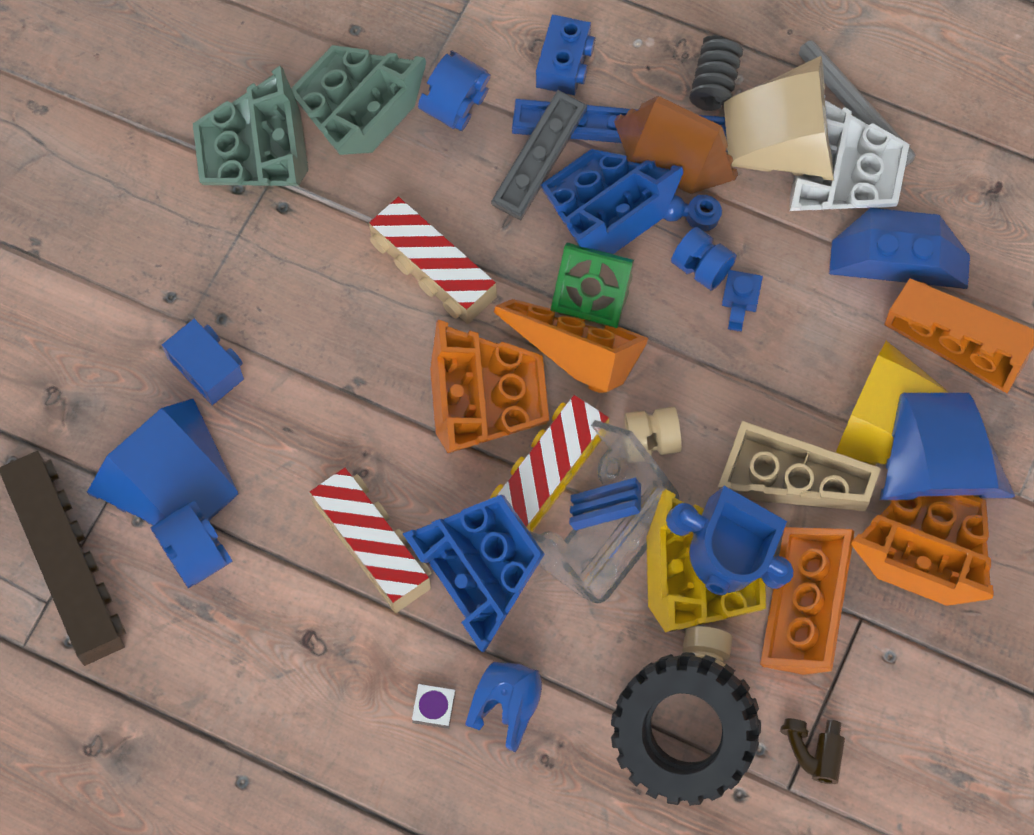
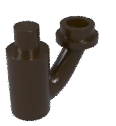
[780,718,845,784]

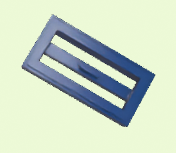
[569,477,641,531]

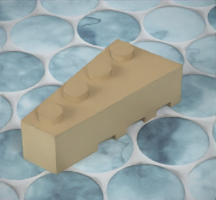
[718,421,881,511]

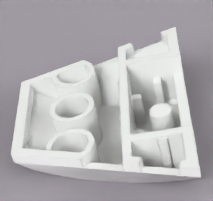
[790,95,910,211]

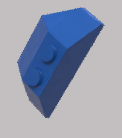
[829,208,970,289]

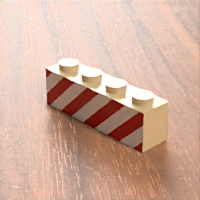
[369,196,497,324]
[309,468,432,614]

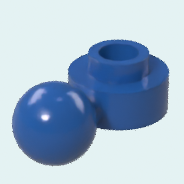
[663,194,722,231]

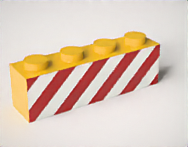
[490,395,609,534]

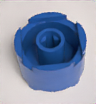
[418,50,491,131]
[150,500,233,589]

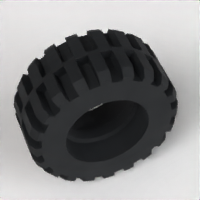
[611,652,761,806]

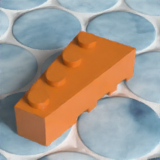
[884,278,1034,394]

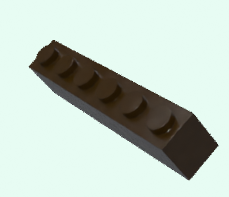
[0,451,126,666]

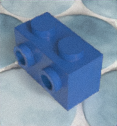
[536,14,596,96]
[162,318,244,405]

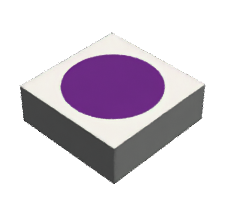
[412,684,456,729]

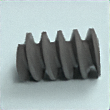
[689,35,743,111]

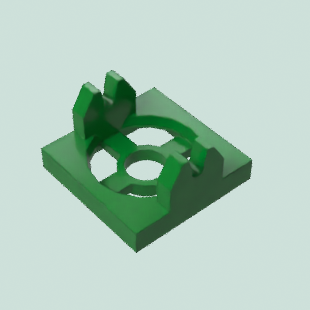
[550,242,634,328]

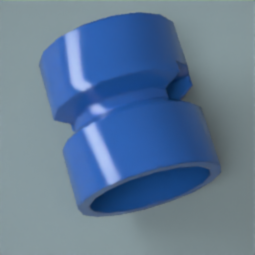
[671,227,737,291]

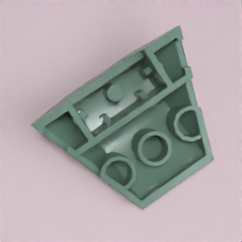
[291,45,426,155]
[193,66,309,186]

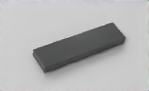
[491,90,587,220]

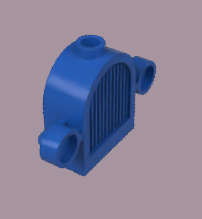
[666,486,793,595]

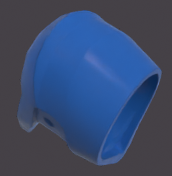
[465,662,542,752]

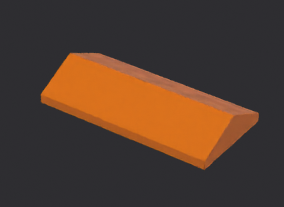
[760,527,855,675]

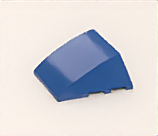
[540,149,683,254]
[879,393,1015,500]
[87,398,239,526]
[403,495,545,652]

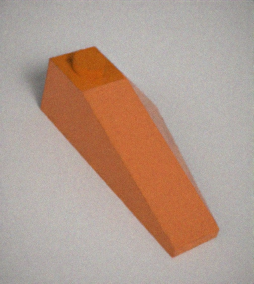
[494,299,648,393]

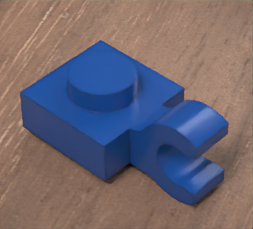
[722,270,763,332]

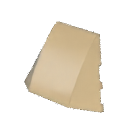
[724,56,834,181]

